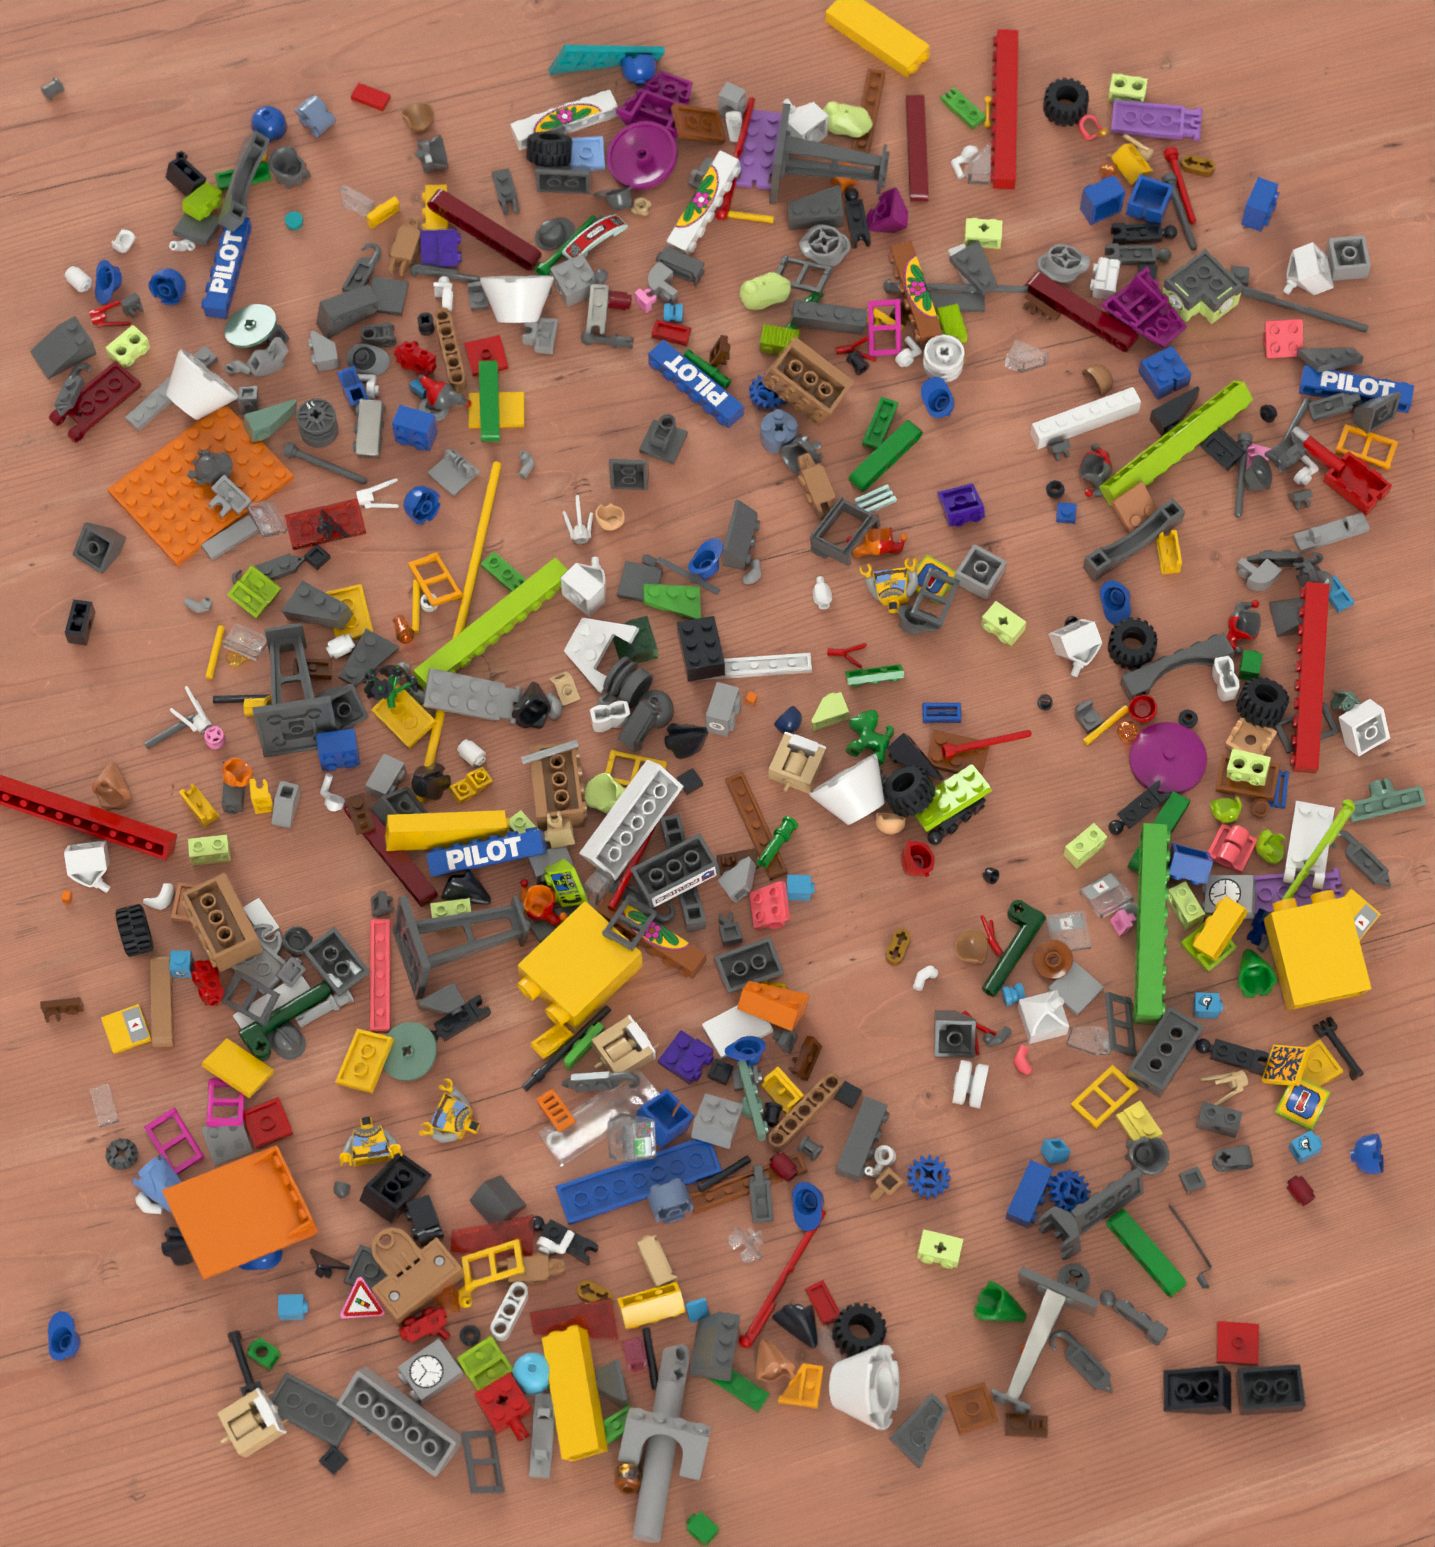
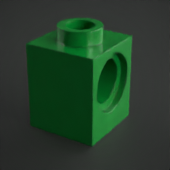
[1238,650,1263,681]
[247,1337,282,1372]
[686,1511,719,1547]

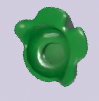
[1238,949,1277,998]
[974,1281,1027,1322]

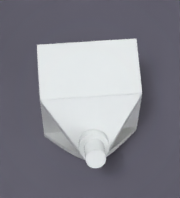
[783,98,828,156]
[1283,242,1334,295]
[561,557,606,617]
[1048,619,1102,677]
[1339,699,1390,757]
[64,840,110,893]
[1017,990,1069,1044]

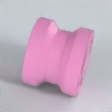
[204,726,225,750]

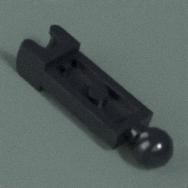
[844,188,871,249]
[1111,223,1178,245]
[1108,780,1171,835]
[927,797,986,845]
[430,995,491,1042]
[1195,1038,1269,1075]
[529,1215,599,1265]

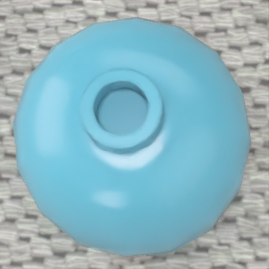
[512,1352,550,1395]

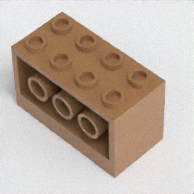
[760,336,854,425]
[528,742,588,831]
[181,873,263,972]

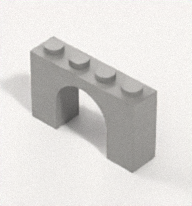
[618,1407,712,1480]

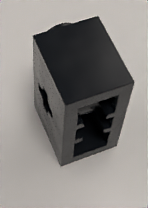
[65,599,95,646]

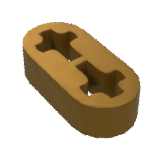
[1181,155,1215,177]
[886,929,911,966]
[577,1280,614,1310]

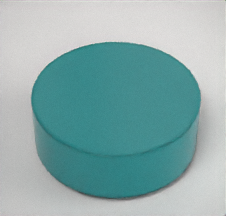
[285,211,303,230]

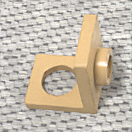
[549,672,580,706]

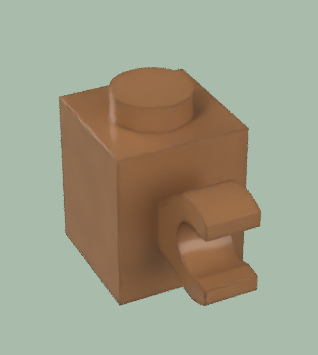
[869,1166,904,1202]

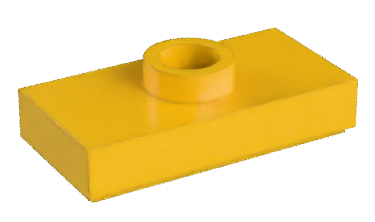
[366,196,400,229]
[530,1025,574,1060]

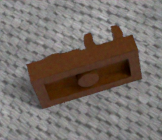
[1023,293,1061,320]
[709,335,730,368]
[293,658,332,680]
[345,793,375,835]
[717,848,759,876]
[40,997,84,1023]
[788,1036,822,1081]
[1005,1413,1048,1438]

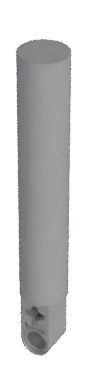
[632,1344,690,1543]

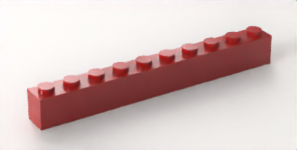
[990,29,1019,190]
[1290,582,1329,773]
[0,775,177,860]

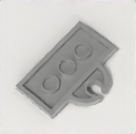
[231,923,286,996]

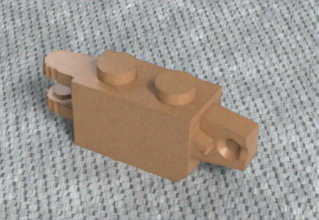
[388,218,421,276]
[797,453,836,520]
[494,1253,565,1287]

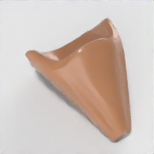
[92,762,131,810]
[755,1339,796,1382]

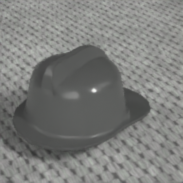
[593,186,634,210]
[535,217,575,250]
[347,343,390,376]
[1244,455,1272,491]
[898,605,940,635]
[265,1021,306,1060]

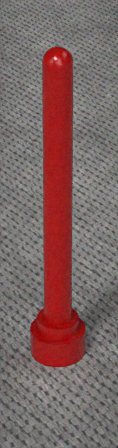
[1163,147,1196,224]
[941,730,1032,760]

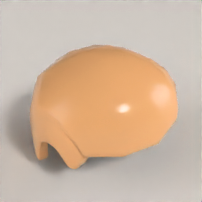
[595,503,625,531]
[876,813,905,835]

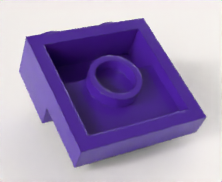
[421,229,462,267]
[937,483,985,527]
[658,1030,714,1085]

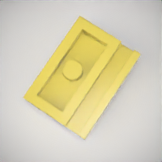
[1115,1100,1163,1141]

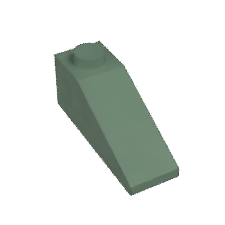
[243,399,297,442]

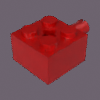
[474,1372,532,1442]

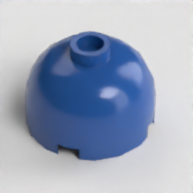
[621,55,656,86]
[251,106,287,143]
[148,268,186,305]
[403,486,441,525]
[1350,1134,1384,1175]

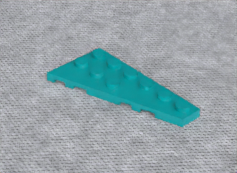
[548,45,665,75]

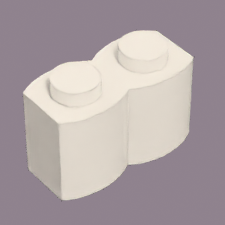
[1212,656,1239,702]
[590,701,631,732]

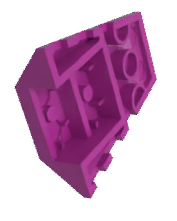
[616,70,693,139]
[1100,267,1187,348]

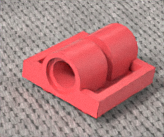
[1263,319,1303,358]
[1208,823,1257,874]
[749,881,790,930]

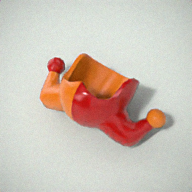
[846,527,908,558]
[520,879,568,926]

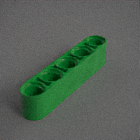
[479,360,500,442]
[848,420,923,492]
[1127,791,1191,873]
[1106,1208,1187,1298]

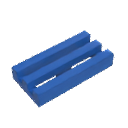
[922,703,961,723]
[1268,770,1289,809]

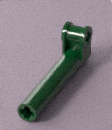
[982,900,1047,997]
[238,981,332,1061]

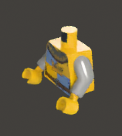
[860,558,918,613]
[419,1079,480,1143]
[339,1117,403,1167]

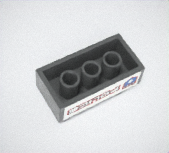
[630,833,720,909]

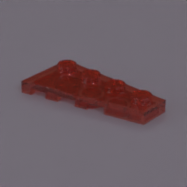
[451,1214,534,1256]
[530,1298,619,1340]

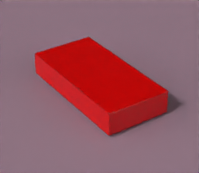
[351,82,391,111]
[651,319,691,346]
[805,1280,840,1326]

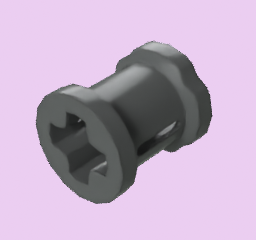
[41,77,65,101]
[797,1135,823,1162]

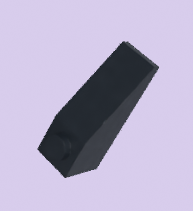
[1150,386,1200,437]
[887,733,944,781]

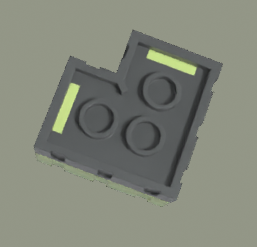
[1162,249,1243,324]

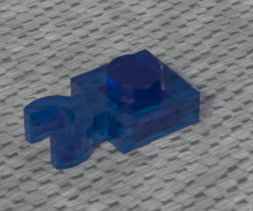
[1246,908,1270,946]

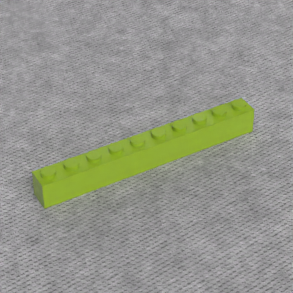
[1099,380,1253,506]
[413,557,568,690]

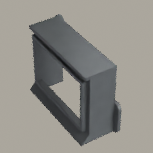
[810,497,880,566]

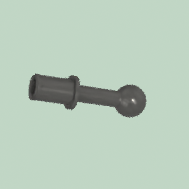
[581,331,634,349]

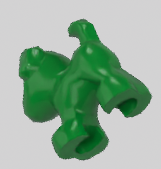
[845,710,894,766]

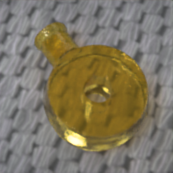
[226,648,250,666]

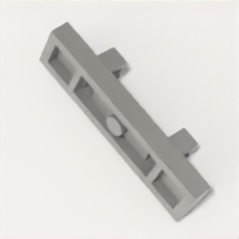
[1293,512,1370,553]
[529,1393,555,1479]

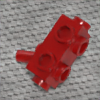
[394,341,437,376]
[191,960,224,1006]
[398,1306,451,1343]

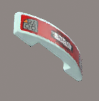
[562,214,628,260]

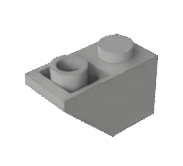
[308,331,340,372]
[271,781,301,829]
[718,856,756,903]

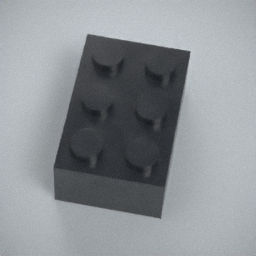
[677,616,725,682]
[1235,1364,1306,1415]

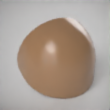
[401,102,434,132]
[1081,364,1113,396]
[954,929,988,964]

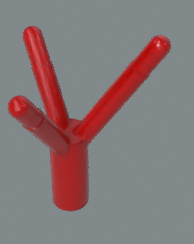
[835,336,877,362]
[827,643,867,668]
[980,915,1004,956]
[962,1011,997,1055]

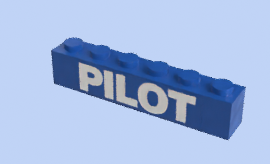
[201,217,252,319]
[648,340,744,429]
[1298,365,1414,413]
[426,827,548,877]

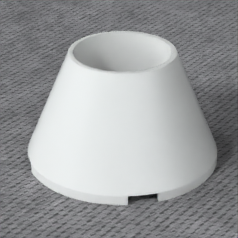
[480,276,553,323]
[166,349,239,420]
[809,754,885,825]
[829,1345,899,1430]

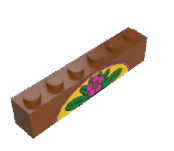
[888,241,942,347]
[596,892,706,979]

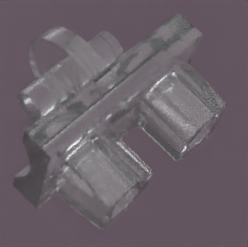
[727,1226,764,1264]

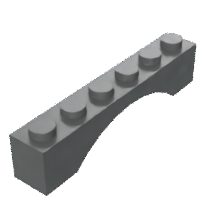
[218,130,270,232]
[1083,498,1185,581]
[1120,633,1234,701]
[661,814,706,933]

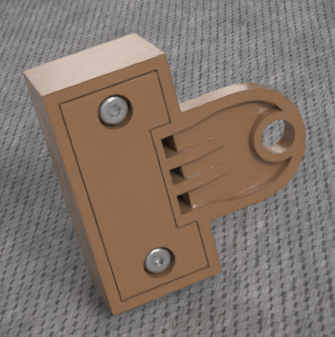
[371,1228,464,1328]

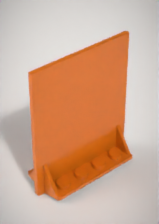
[162,1145,318,1280]

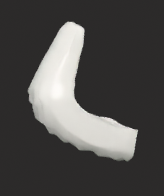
[726,111,742,142]
[111,229,136,254]
[143,883,175,910]

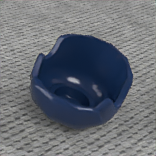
[774,706,802,734]

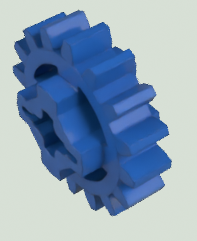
[749,373,786,411]
[906,1155,951,1200]
[1048,1170,1091,1213]

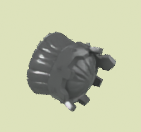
[415,135,448,174]
[268,146,311,188]
[1264,432,1308,473]
[780,433,823,476]
[187,449,232,485]
[1293,561,1333,593]
[1125,1136,1170,1176]

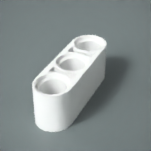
[491,1282,529,1342]

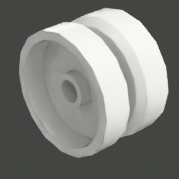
[923,335,965,382]
[952,1060,989,1109]

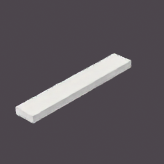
[701,653,812,680]

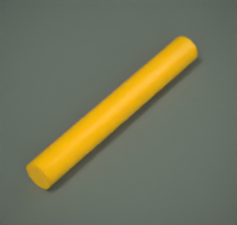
[728,210,774,223]
[412,580,420,634]
[205,625,225,680]
[1082,705,1129,746]

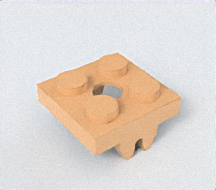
[1224,718,1277,756]

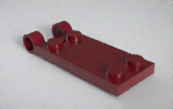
[49,361,141,443]

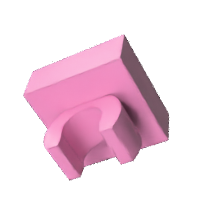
[634,288,657,314]
[1110,909,1137,937]

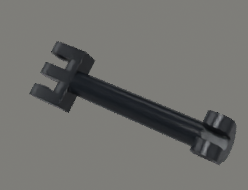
[1313,1016,1364,1081]
[227,1330,263,1397]

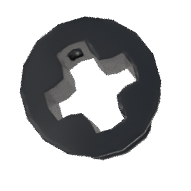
[417,312,435,336]
[846,351,870,375]
[762,1102,783,1127]

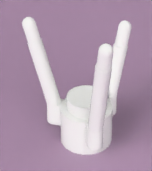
[356,478,399,509]
[562,495,593,544]
[170,686,212,734]

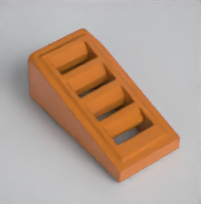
[536,1089,576,1133]

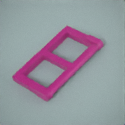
[868,299,902,356]
[206,1078,244,1127]
[144,1108,205,1175]

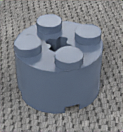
[294,95,336,138]
[760,409,798,454]
[647,1178,694,1224]

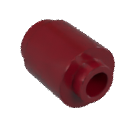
[608,290,632,311]
[769,1152,799,1183]
[1286,1175,1316,1206]

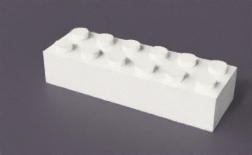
[579,760,684,880]

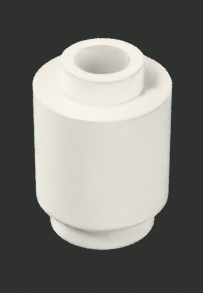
[65,266,92,292]
[326,634,356,659]
[457,739,486,767]

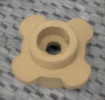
[631,198,651,216]

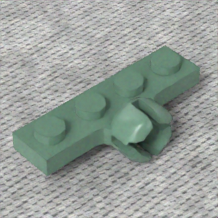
[1349,778,1426,823]
[737,1060,769,1142]

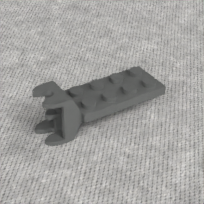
[1037,1168,1144,1260]

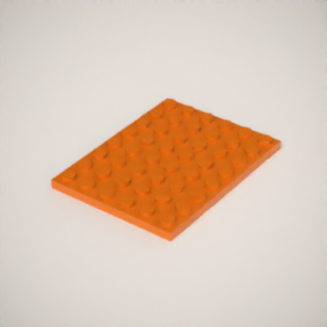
[107,405,294,567]

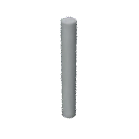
[521,740,579,764]

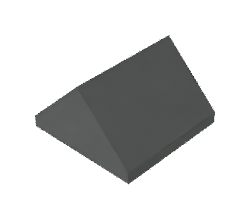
[470,1175,527,1231]

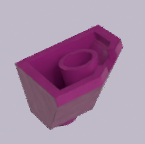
[867,187,908,233]

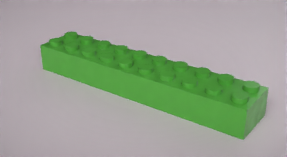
[1133,823,1171,1025]

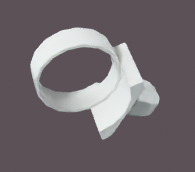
[434,276,453,312]

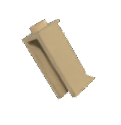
[637,1235,678,1288]

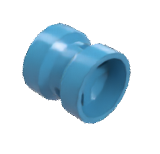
[664,303,683,322]
[1001,983,1026,1006]

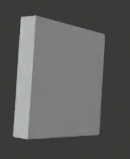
[1048,961,1104,1016]

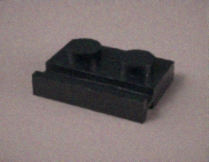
[1201,427,1246,471]

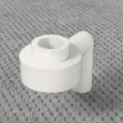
[951,145,980,179]
[895,336,922,367]
[358,374,379,400]
[1293,454,1319,485]
[320,773,345,812]
[865,1145,896,1178]
[536,1230,575,1255]

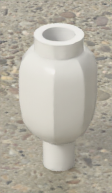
[813,576,832,609]

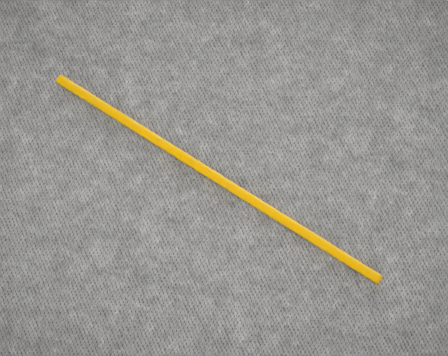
[416,461,502,802]

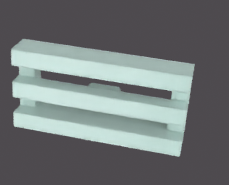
[855,484,896,513]

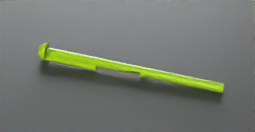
[1281,799,1355,900]

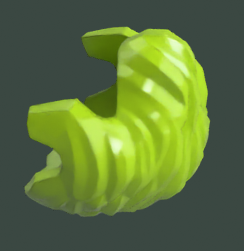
[1210,797,1242,824]
[1256,829,1286,865]

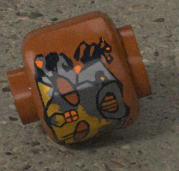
[615,1462,642,1494]

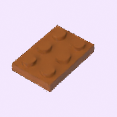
[671,103,726,144]
[927,730,989,775]
[1216,754,1280,802]

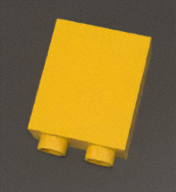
[1264,890,1372,1011]
[516,901,642,1031]

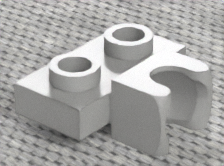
[522,317,558,354]
[208,475,252,518]

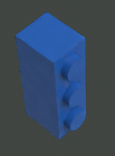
[1005,1160,1053,1229]

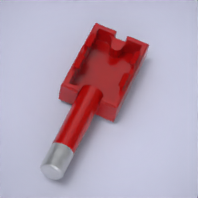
[1291,426,1392,515]

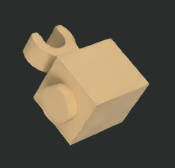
[544,811,575,849]

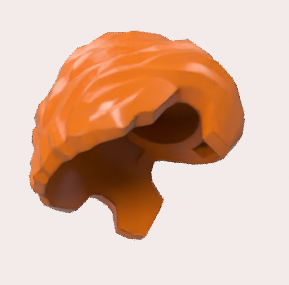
[222,757,253,787]

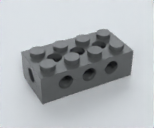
[1126,1006,1204,1098]

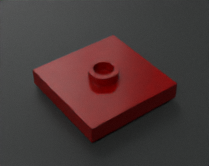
[464,335,508,377]
[243,1097,293,1149]
[1216,1321,1259,1366]

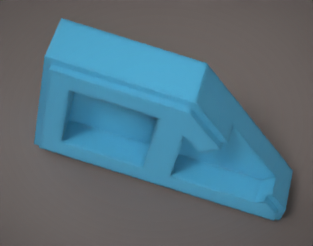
[1329,575,1354,613]

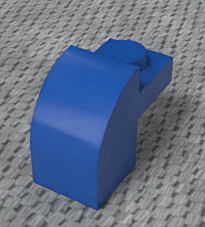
[337,366,369,407]

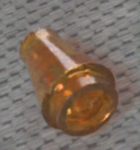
[393,615,414,644]

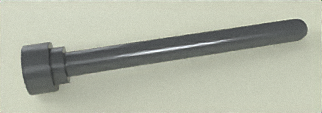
[1161,173,1197,250]
[1235,433,1253,518]
[283,442,367,484]

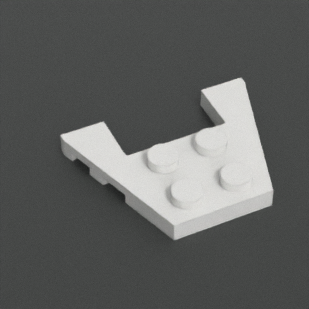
[564,618,639,694]

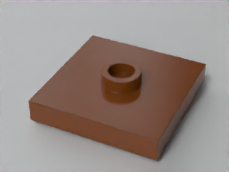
[945,1382,999,1435]

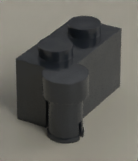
[165,151,206,197]
[404,1194,444,1247]

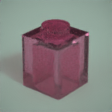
[621,1337,648,1371]

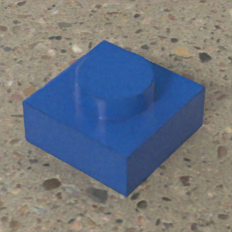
[1056,502,1077,524]

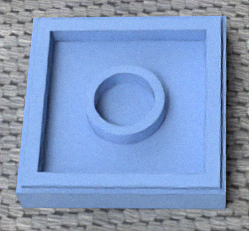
[569,136,605,171]

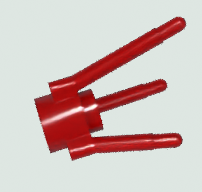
[89,297,131,327]

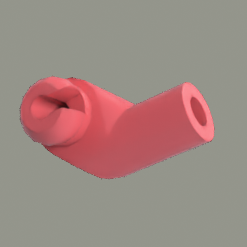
[1014,1045,1032,1075]

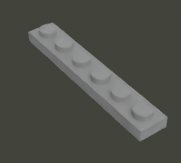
[125,346,218,431]

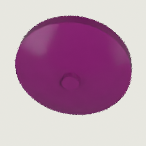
[607,121,678,190]
[1129,722,1207,794]

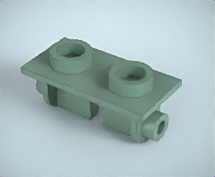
[1330,690,1361,711]

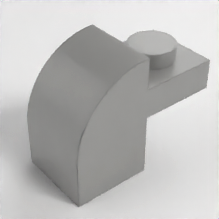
[648,261,678,305]
[247,337,288,376]
[1236,557,1282,591]

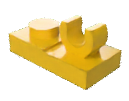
[866,307,904,332]

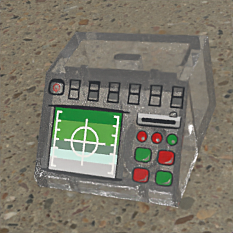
[607,1113,656,1162]

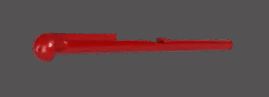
[715,97,755,221]
[608,821,659,911]
[738,1210,826,1348]

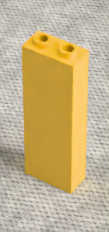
[825,0,930,78]
[385,810,510,851]
[542,1325,608,1462]

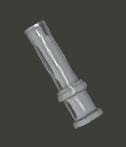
[295,990,355,1028]

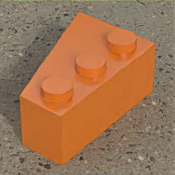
[737,981,810,1031]

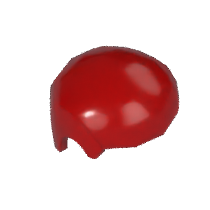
[1128,695,1158,723]

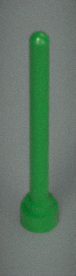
[535,215,597,276]

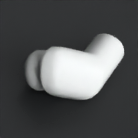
[169,239,196,252]
[913,966,938,991]
[135,1192,163,1214]

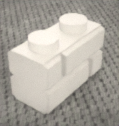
[1090,257,1120,300]

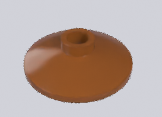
[1033,940,1073,979]

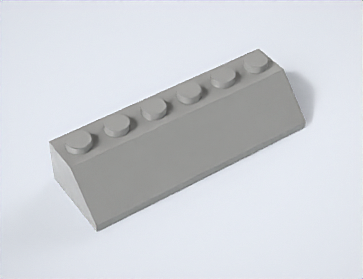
[336,1367,463,1477]

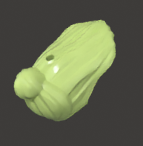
[823,101,873,138]
[739,272,791,310]
[584,773,626,814]

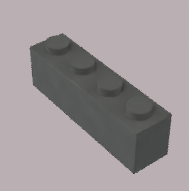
[790,300,867,335]
[835,1096,889,1183]

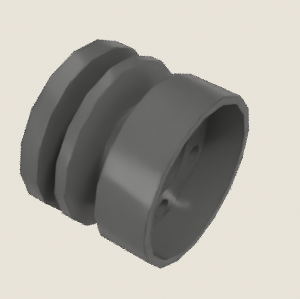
[297,399,338,448]
[603,656,653,708]

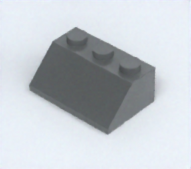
[535,164,592,194]
[723,500,760,570]
[713,937,784,994]
[689,1312,740,1381]

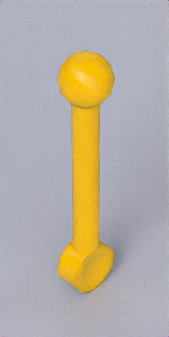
[984,96,991,128]

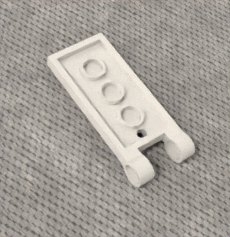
[1283,801,1335,889]

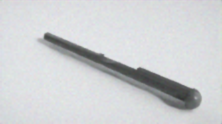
[410,263,552,294]
[883,279,1028,293]
[1241,286,1369,332]

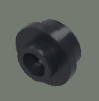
[1260,405,1277,423]
[1046,480,1065,499]
[1178,710,1198,728]
[460,1325,480,1346]

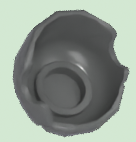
[283,926,313,956]

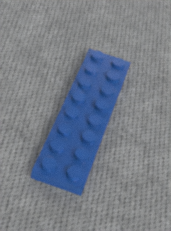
[555,1139,722,1225]

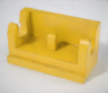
[1111,143,1153,185]
[1156,530,1182,575]
[249,778,274,814]
[179,784,220,828]
[761,1066,804,1115]

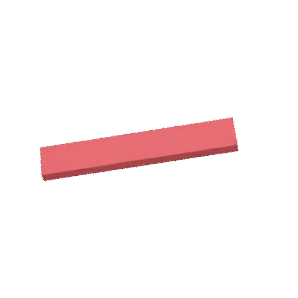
[370,919,391,1033]

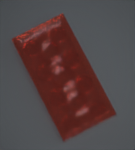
[284,498,366,550]

